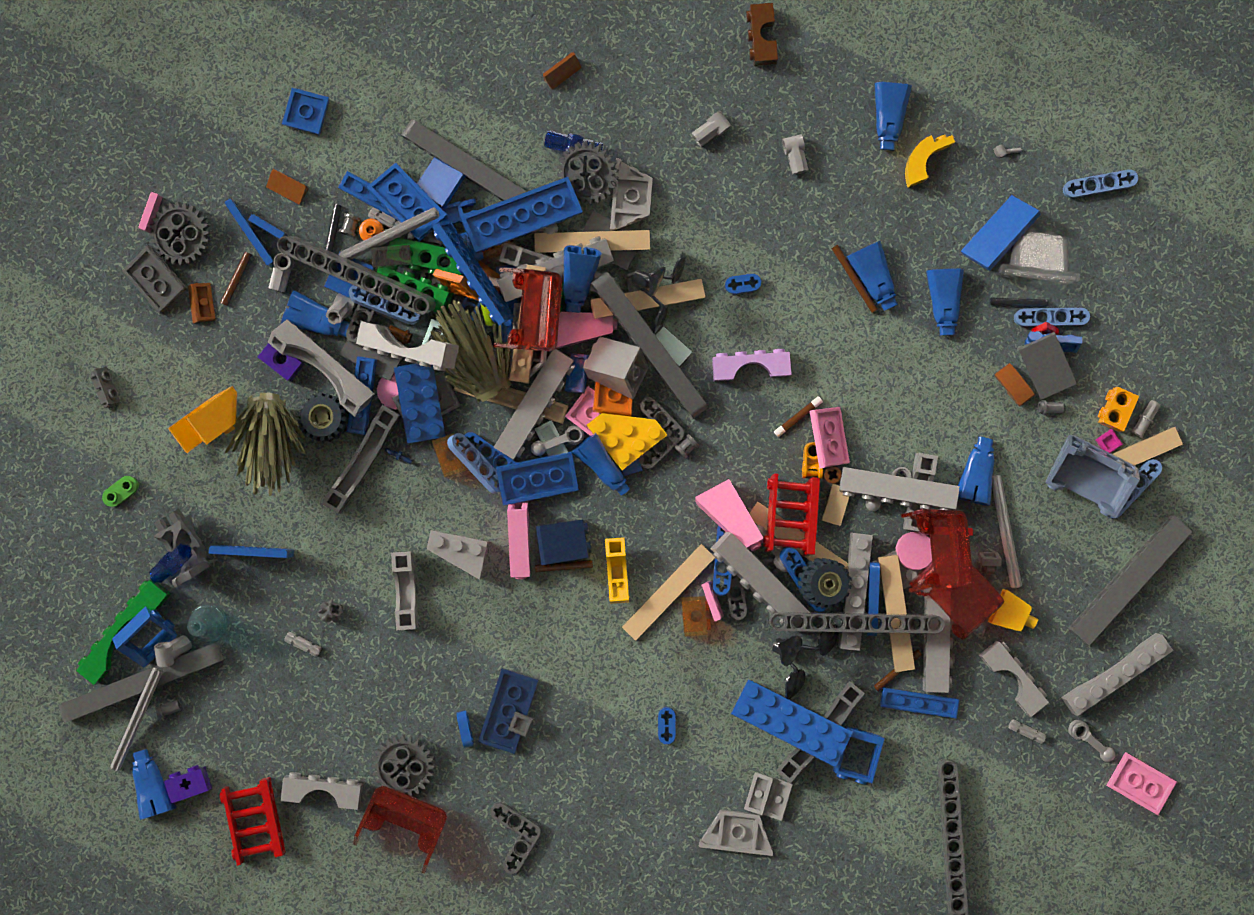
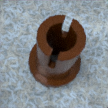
[389,325,412,345]

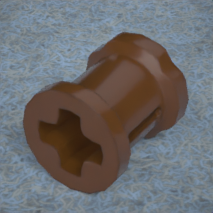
[824,466,842,483]

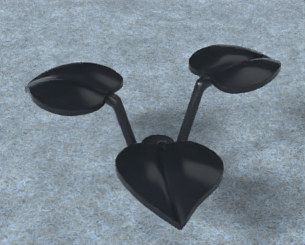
[631,252,686,334]
[772,624,838,699]

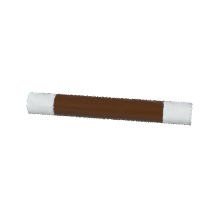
[774,396,823,437]

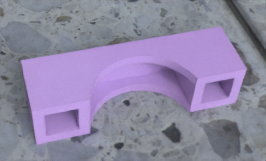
[712,349,791,382]

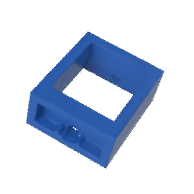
[112,606,177,668]
[833,726,885,785]

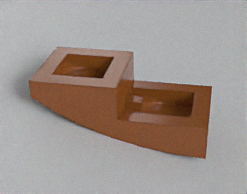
[995,363,1035,407]

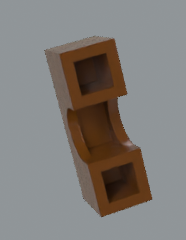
[746,3,778,66]

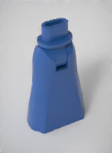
[875,82,912,151]
[847,241,897,311]
[563,245,602,313]
[926,268,964,335]
[281,290,350,337]
[572,433,630,495]
[957,437,994,506]
[132,749,177,820]

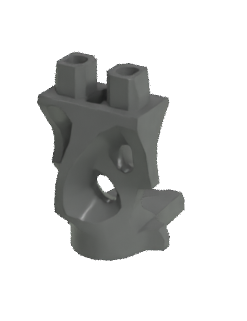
[154,509,211,587]

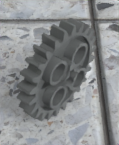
[557,141,619,204]
[149,202,212,265]
[371,734,435,798]

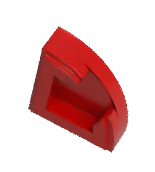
[1031,322,1059,335]

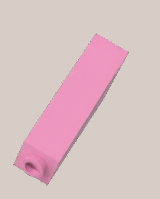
[544,311,617,351]
[695,479,763,551]
[507,501,531,579]

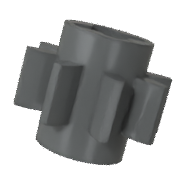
[318,599,343,625]

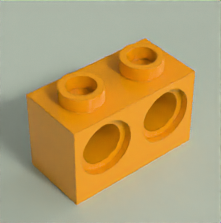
[1098,387,1139,432]

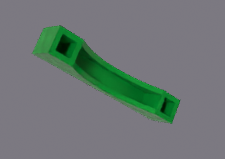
[76,579,171,685]

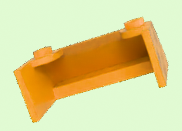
[168,386,237,453]

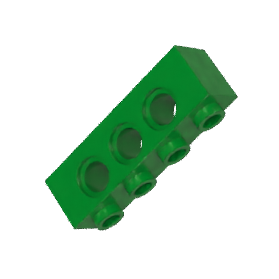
[386,237,464,276]
[372,264,454,314]

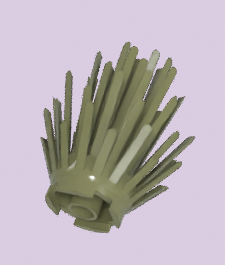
[430,300,512,403]
[225,393,306,496]

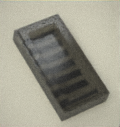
[371,245,412,268]

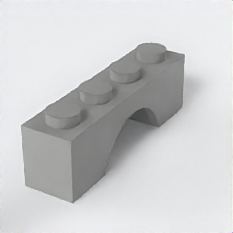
[903,453,938,532]
[391,551,418,630]
[979,641,1049,717]
[281,772,363,810]

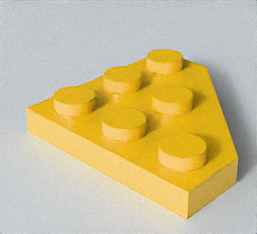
[587,413,667,470]

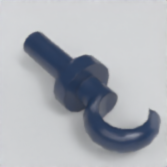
[385,448,412,464]

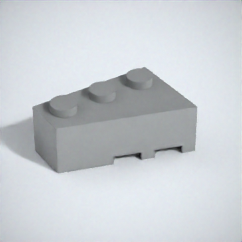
[427,530,489,580]

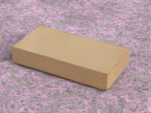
[822,484,849,526]

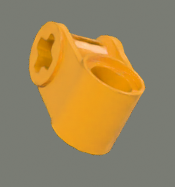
[802,442,823,479]

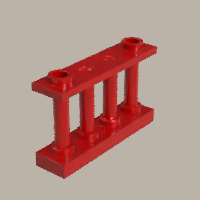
[763,473,820,556]
[220,777,286,866]

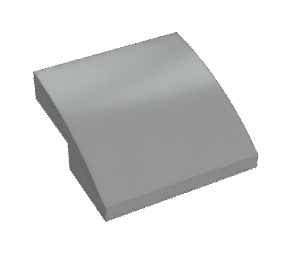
[744,772,793,821]

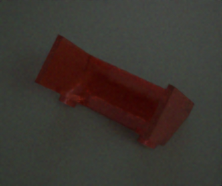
[494,268,562,351]
[901,509,974,592]
[353,786,447,874]

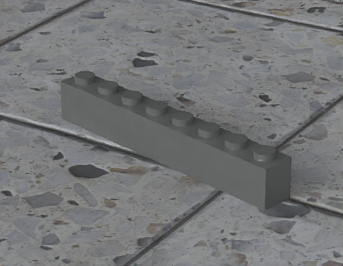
[1068,516,1192,646]

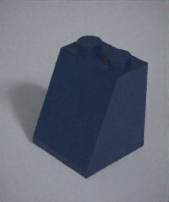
[536,519,592,565]

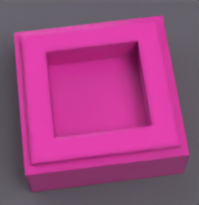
[1095,429,1123,453]

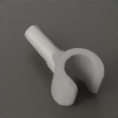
[993,144,1022,158]

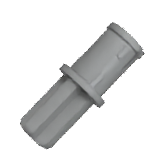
[1132,400,1160,438]

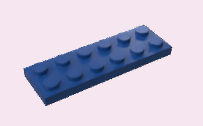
[461,177,583,254]
[432,220,515,325]
[731,679,853,768]

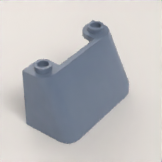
[1046,435,1140,518]

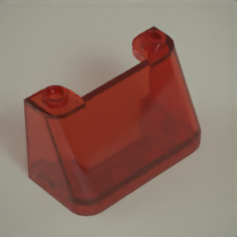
[909,547,1004,640]

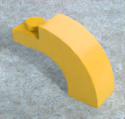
[905,135,955,188]
[605,538,629,604]

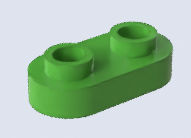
[102,476,139,507]

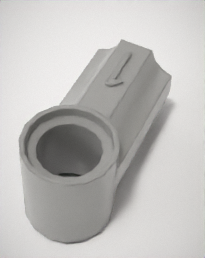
[691,111,732,147]
[782,134,808,175]
[268,253,294,292]
[326,293,356,325]
[154,635,192,667]

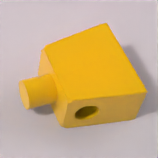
[988,589,1038,632]

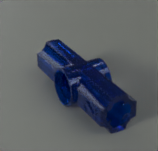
[544,130,603,160]
[149,544,193,583]

